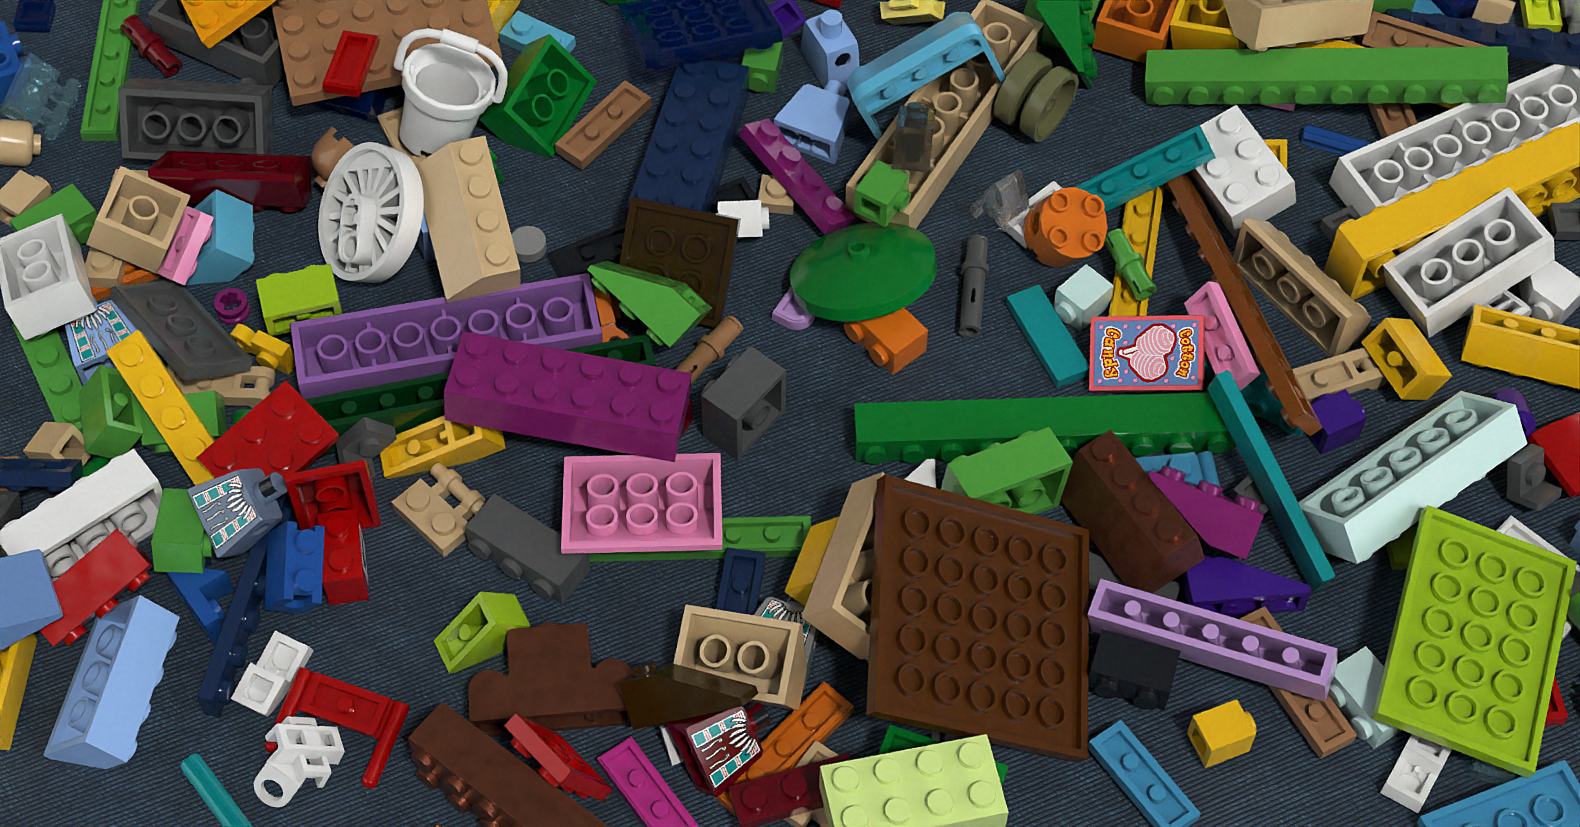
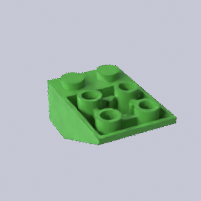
[587,261,712,347]

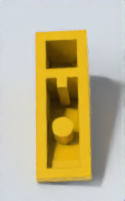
[380,415,506,479]

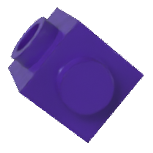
[1306,389,1367,455]

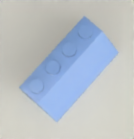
[43,595,180,769]

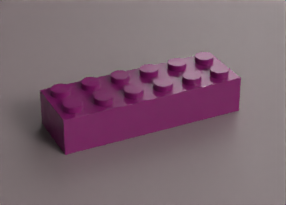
[444,332,692,462]

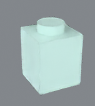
[1053,264,1114,331]

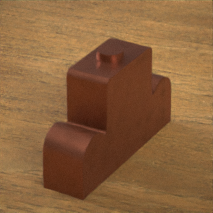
[468,622,632,737]

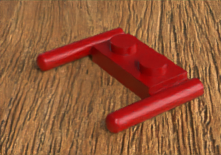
[264,667,410,789]

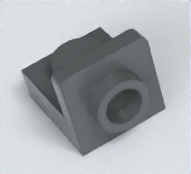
[336,417,397,478]
[1507,443,1561,511]

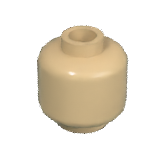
[0,119,41,167]

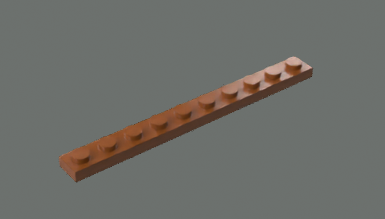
[1163,172,1323,436]

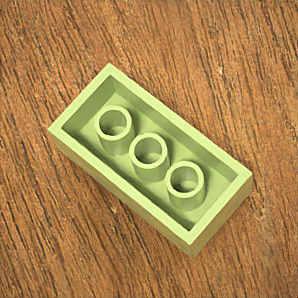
[819,734,1009,827]

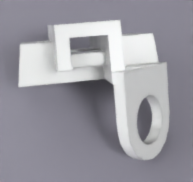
[254,716,345,807]

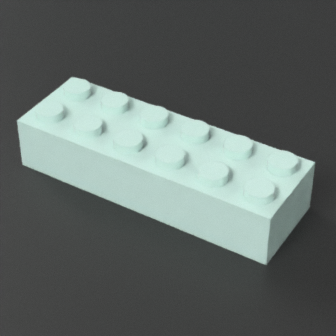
[1298,391,1527,564]

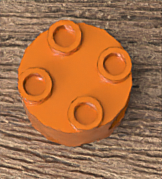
[1023,187,1108,268]

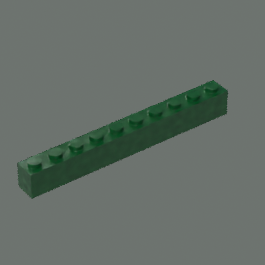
[305,334,656,454]

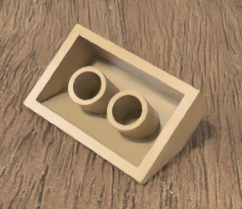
[673,604,807,711]

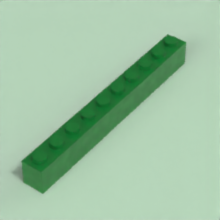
[853,392,1236,464]

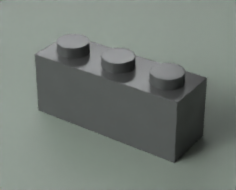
[465,493,591,605]

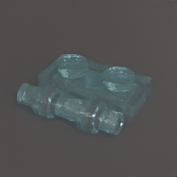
[0,52,81,141]

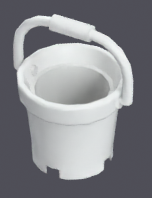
[394,28,508,156]

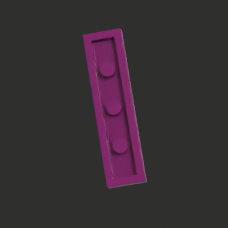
[739,118,855,235]

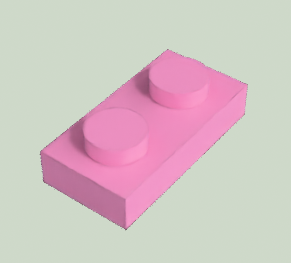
[158,206,214,285]

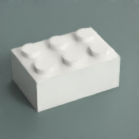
[1188,105,1296,238]
[0,213,96,340]

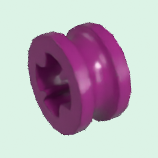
[214,288,250,325]

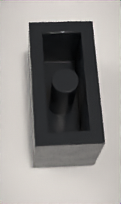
[1088,629,1181,710]

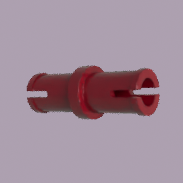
[120,14,183,78]

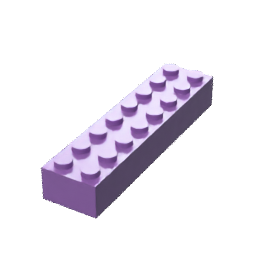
[290,273,602,399]

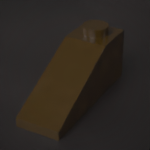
[619,661,758,730]

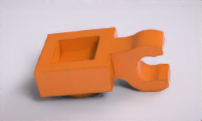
[593,289,629,343]

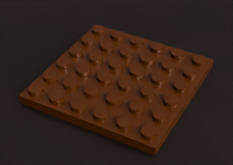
[866,474,1089,763]

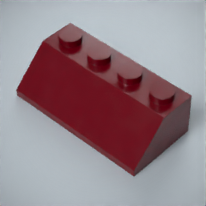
[148,151,312,212]

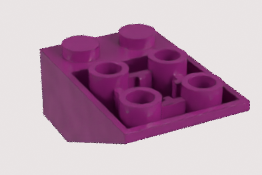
[1149,465,1266,559]

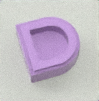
[772,287,815,330]

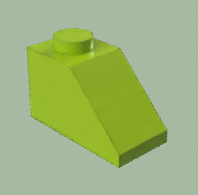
[434,592,531,673]

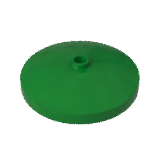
[790,222,938,321]

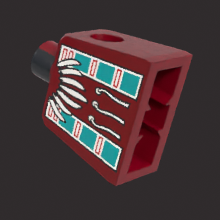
[666,702,771,797]

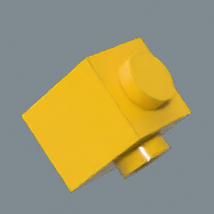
[1187,699,1257,768]

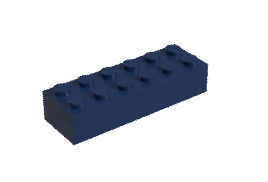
[626,54,749,222]

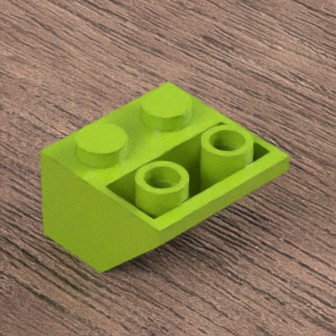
[256,263,343,336]

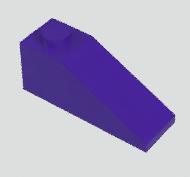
[1179,555,1311,617]

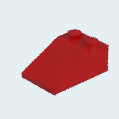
[284,460,382,531]

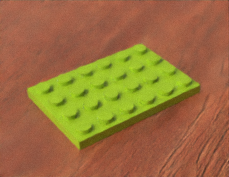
[1372,505,1577,778]

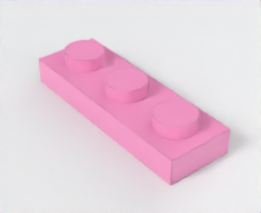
[1184,281,1260,391]

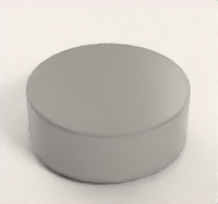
[512,226,547,263]

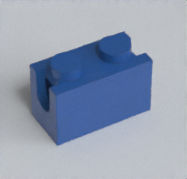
[264,521,325,615]

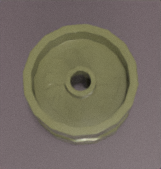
[994,51,1079,142]

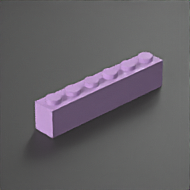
[1087,579,1338,702]

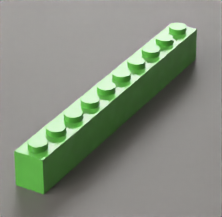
[1145,46,1508,105]

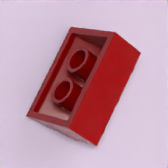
[39,528,154,647]

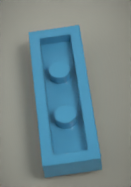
[1088,720,1201,827]

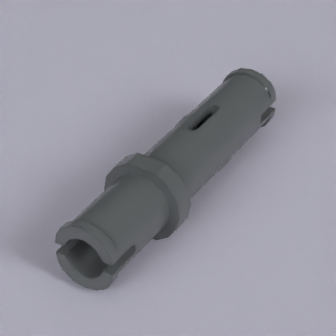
[959,234,990,338]

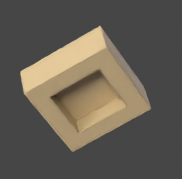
[758,174,795,215]

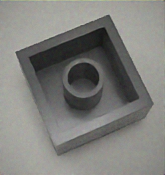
[701,346,786,461]

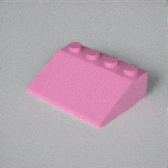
[561,453,722,554]

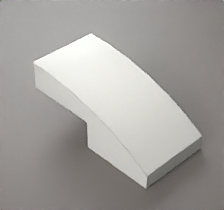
[231,631,314,717]
[1380,734,1452,813]

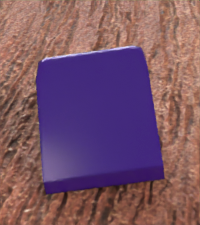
[756,0,807,39]

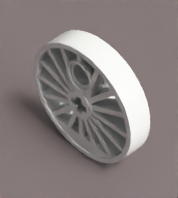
[318,142,424,283]

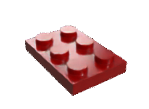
[196,380,340,479]
[504,713,614,802]

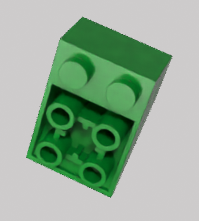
[1036,0,1098,89]

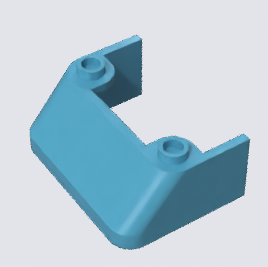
[847,12,1006,141]

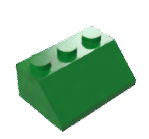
[479,34,597,158]

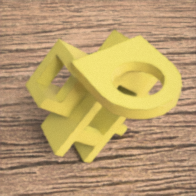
[880,0,946,25]

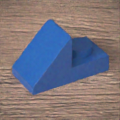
[166,568,233,644]

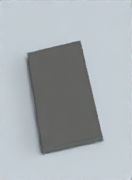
[110,280,253,381]

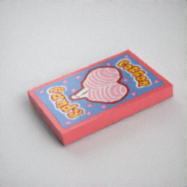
[1089,315,1205,393]

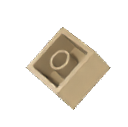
[86,166,190,274]

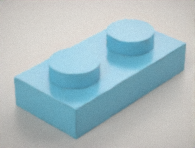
[499,11,576,53]

